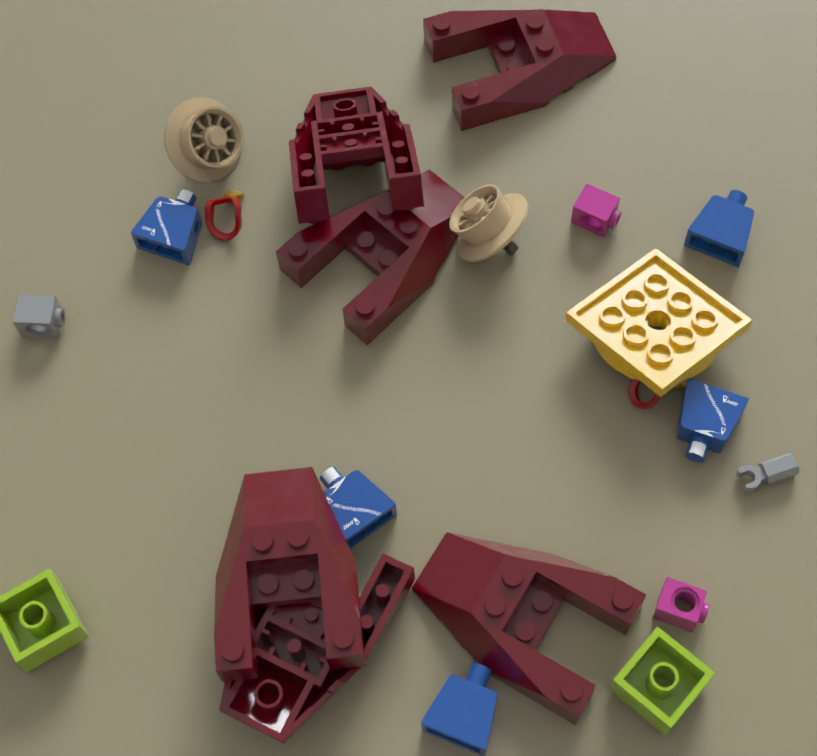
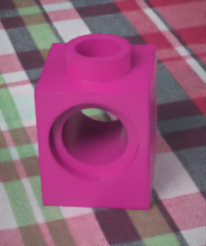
[571,183,622,237]
[653,577,710,632]

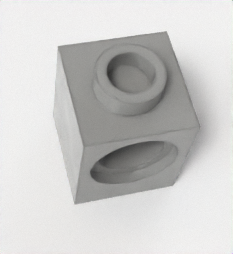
[12,294,66,338]

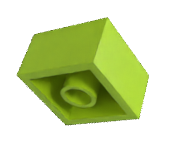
[0,568,89,673]
[609,626,715,737]

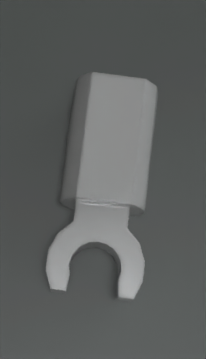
[736,453,799,493]

